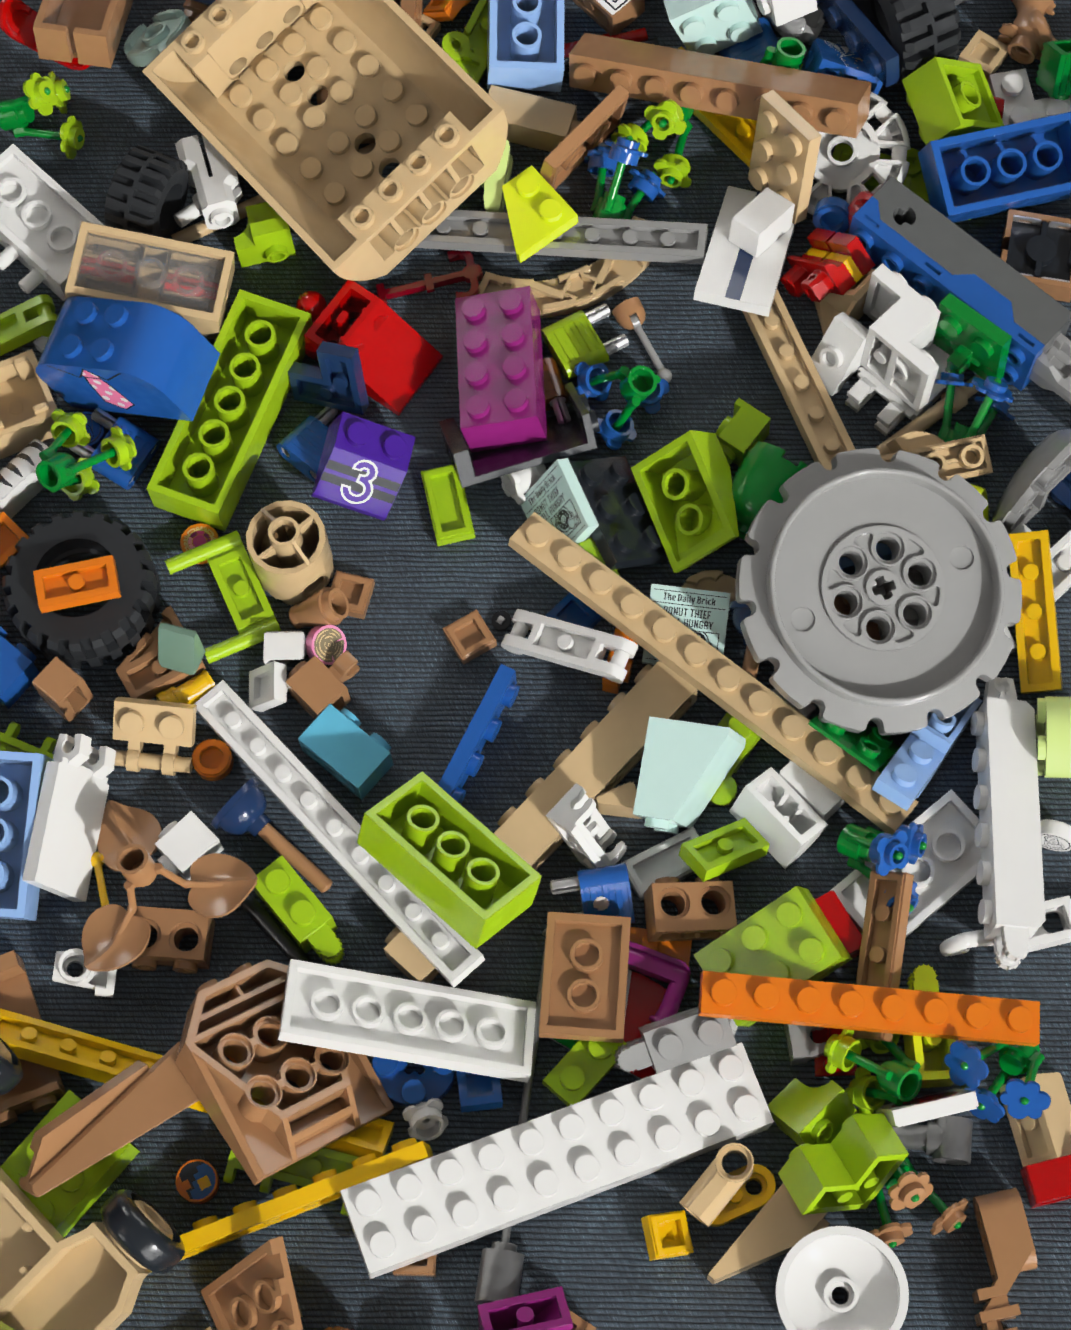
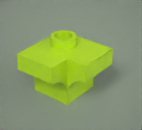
[233,202,296,268]
[768,1078,857,1146]

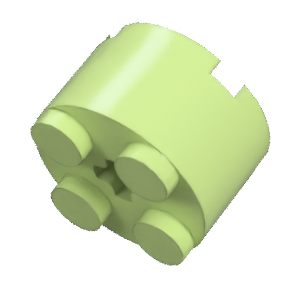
[1035,696,1071,778]

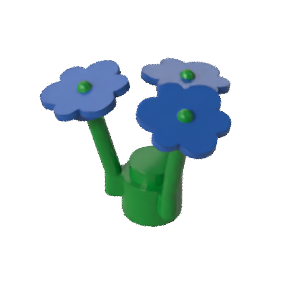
[944,1040,1051,1123]

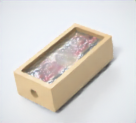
[65,221,235,339]

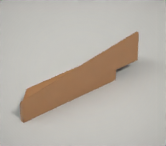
[19,1041,199,1197]

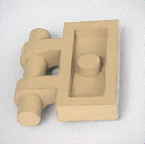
[112,697,197,776]

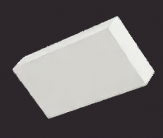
[621,826,699,901]

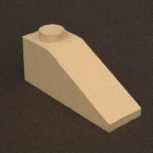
[707,1183,830,1284]

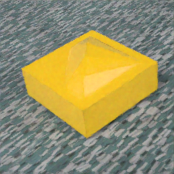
[641,1210,694,1261]

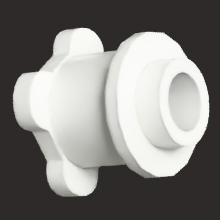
[501,464,547,505]

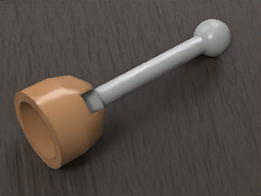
[612,297,672,383]

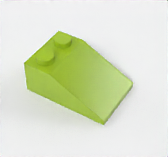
[631,430,739,573]

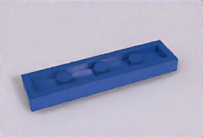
[438,664,520,805]

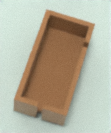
[33,0,133,68]

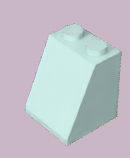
[633,716,746,834]

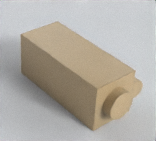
[488,85,582,152]

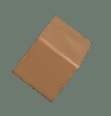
[32,656,94,722]

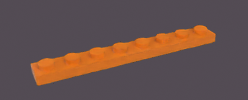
[698,970,1040,1047]

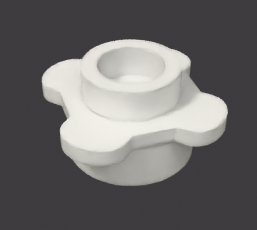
[402,1098,448,1141]

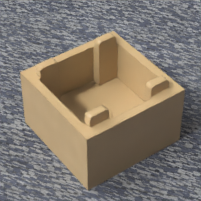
[0,349,58,459]

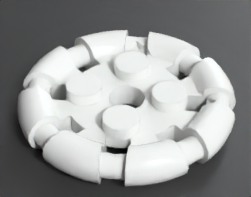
[808,92,911,215]

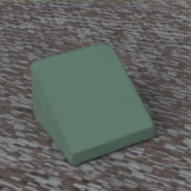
[158,623,206,675]

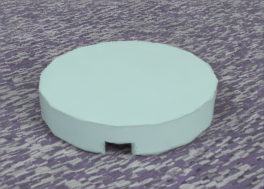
[124,9,192,67]

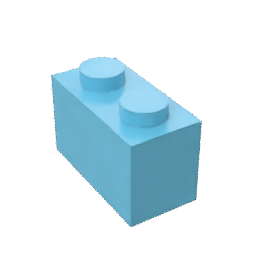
[298,704,394,800]

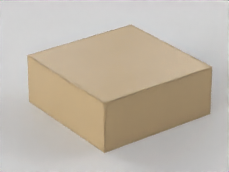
[958,30,1008,81]

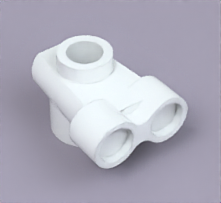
[52,948,117,998]

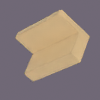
[1000,1072,1071,1167]

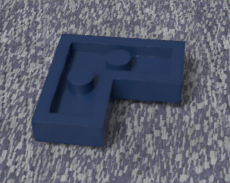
[288,341,369,415]

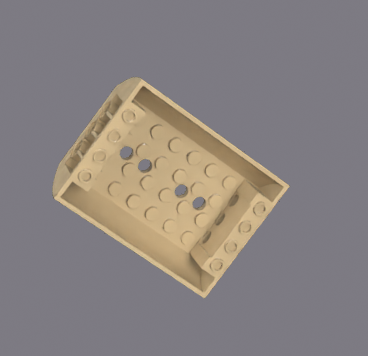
[142,0,508,281]

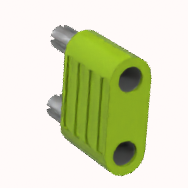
[541,304,629,381]

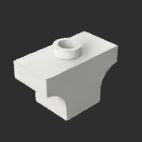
[811,312,868,396]

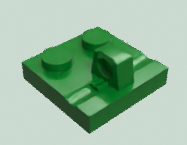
[933,293,1012,380]

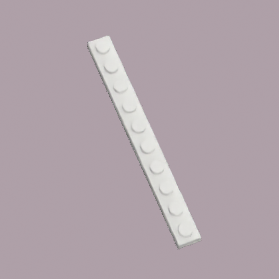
[194,680,485,988]

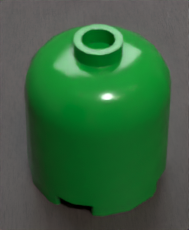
[732,441,808,540]

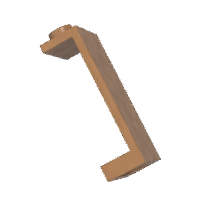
[0,950,66,1127]

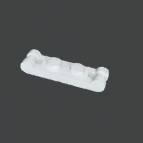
[501,609,638,684]

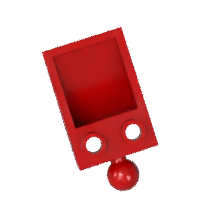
[296,280,443,416]

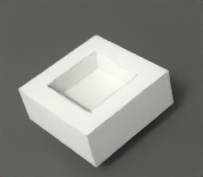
[249,661,288,712]

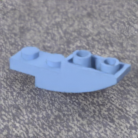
[872,698,983,811]

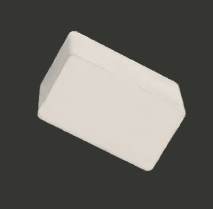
[729,187,795,258]
[779,761,845,822]

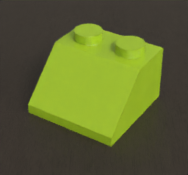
[902,57,1004,145]

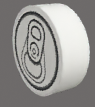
[1040,819,1071,851]

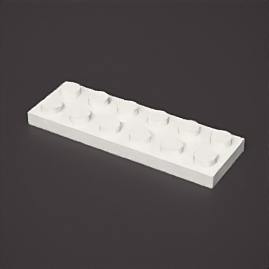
[278,959,536,1083]

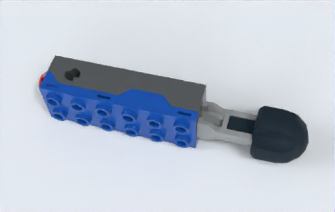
[848,177,1071,405]

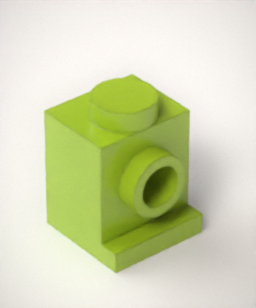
[716,398,771,467]

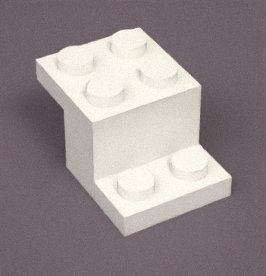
[860,263,941,413]

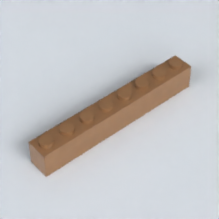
[569,33,871,138]

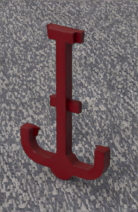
[376,250,483,304]

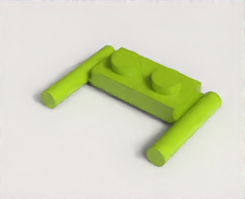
[164,530,281,664]

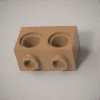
[643,876,737,942]
[127,905,215,974]

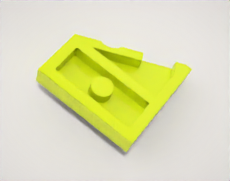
[502,165,579,263]

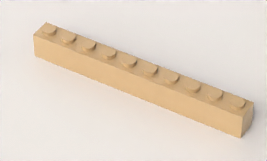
[384,661,698,983]

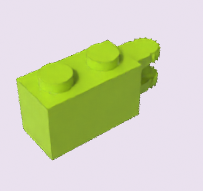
[254,855,345,966]

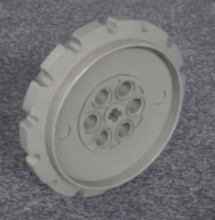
[735,448,1022,735]

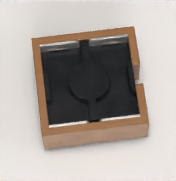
[1000,209,1071,303]

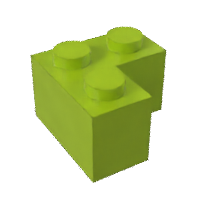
[778,1113,909,1215]

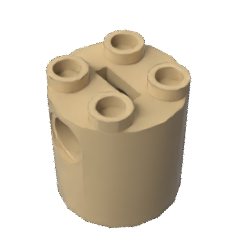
[246,500,334,605]

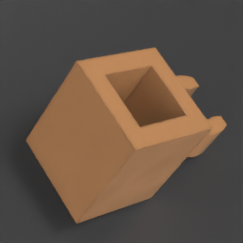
[285,650,360,719]

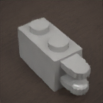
[614,1006,737,1073]

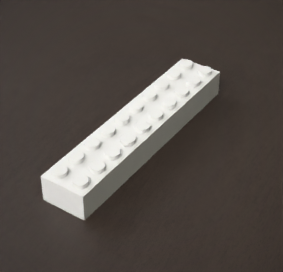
[341,1042,774,1279]

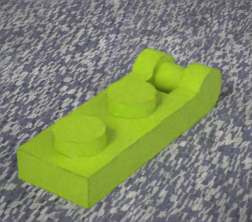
[0,294,58,356]

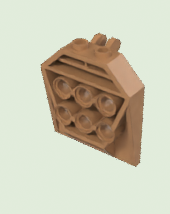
[175,959,394,1185]

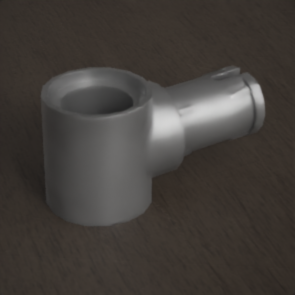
[892,1116,973,1165]

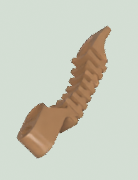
[972,1188,1038,1330]

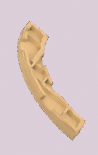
[479,216,651,318]

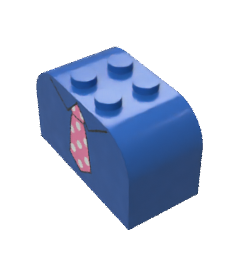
[35,296,220,421]

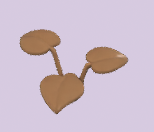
[81,800,258,971]

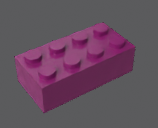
[455,286,547,452]

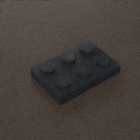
[570,456,668,570]

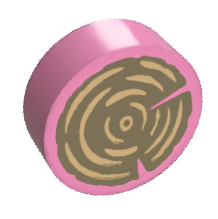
[305,625,347,665]

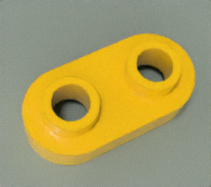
[710,1164,776,1227]

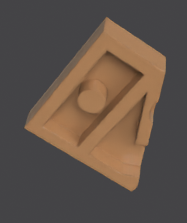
[116,605,206,700]

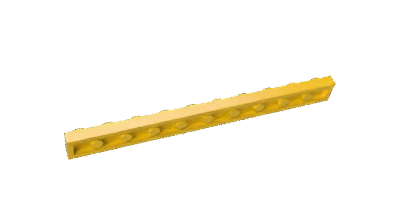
[0,1008,394,1158]

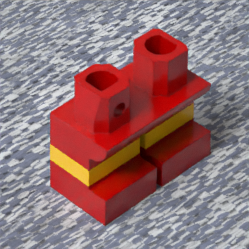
[780,228,875,303]

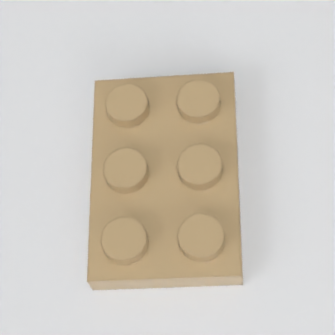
[748,90,822,225]

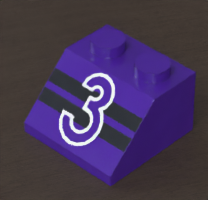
[311,412,415,521]

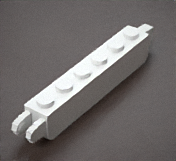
[970,677,1046,971]

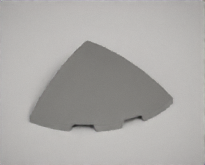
[991,429,1071,534]

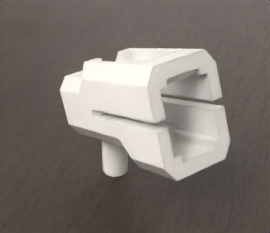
[173,135,243,230]

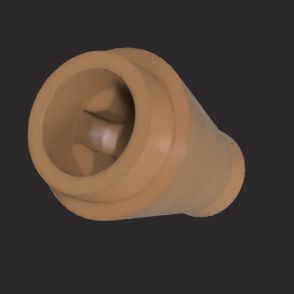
[289,587,349,629]

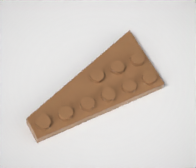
[201,1236,303,1330]

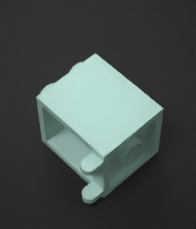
[663,0,763,55]

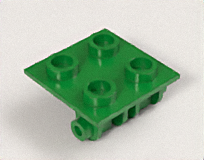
[808,714,900,773]

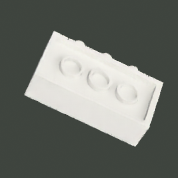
[0,144,105,301]

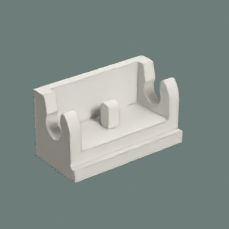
[546,783,627,869]

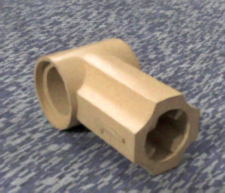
[679,1143,754,1227]

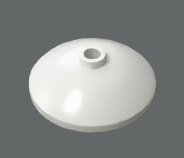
[775,1226,909,1330]

